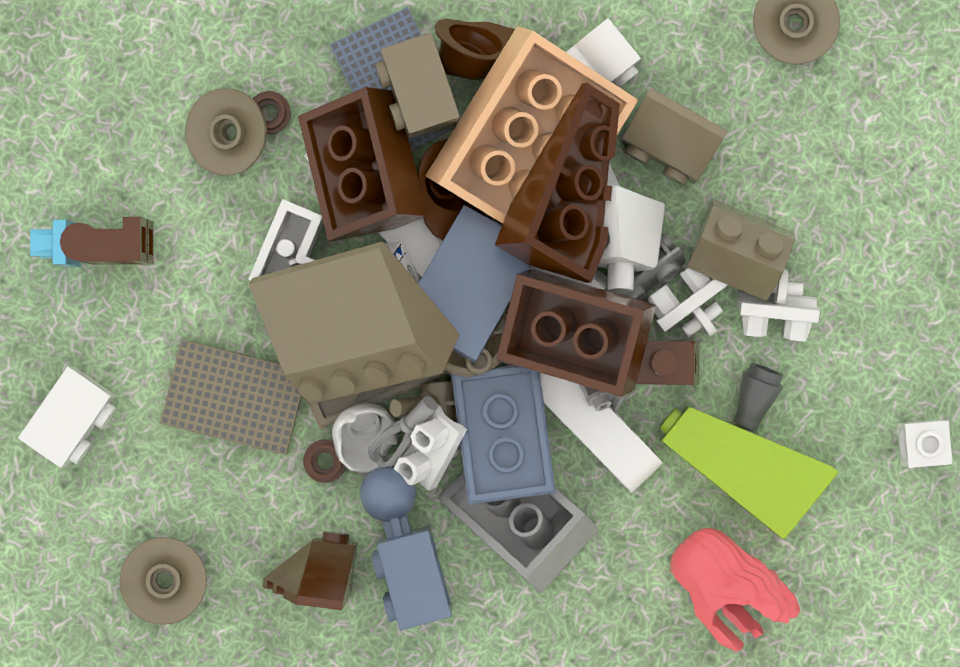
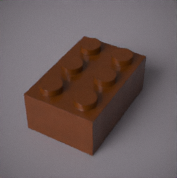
[496,269,656,397]

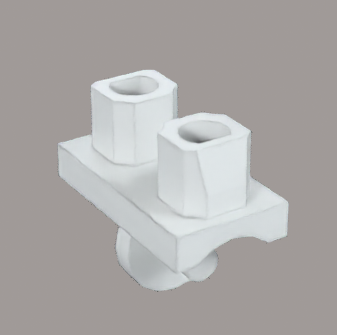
[647,268,727,337]
[738,269,820,342]
[394,404,467,491]

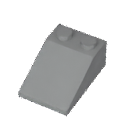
[438,471,599,593]

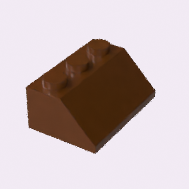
[298,87,427,241]

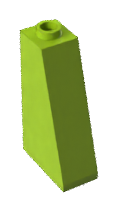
[659,406,839,540]

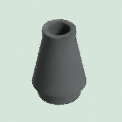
[733,363,783,430]

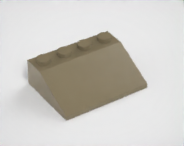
[249,241,460,404]

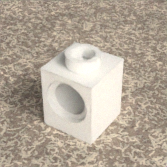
[897,420,952,468]

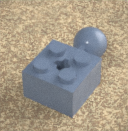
[360,466,452,631]

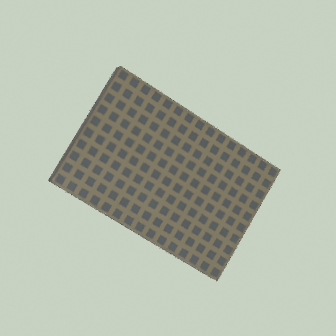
[160,340,302,455]

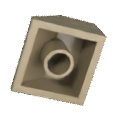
[375,33,460,139]
[620,88,728,186]
[686,199,795,301]

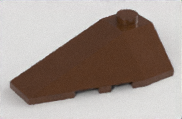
[495,83,620,283]

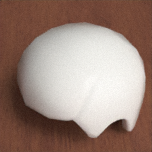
[332,402,398,473]

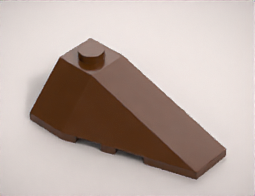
[262,531,358,610]

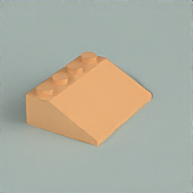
[426,26,638,224]

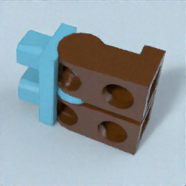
[30,217,154,267]

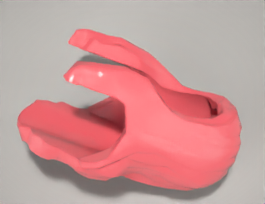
[670,528,800,652]

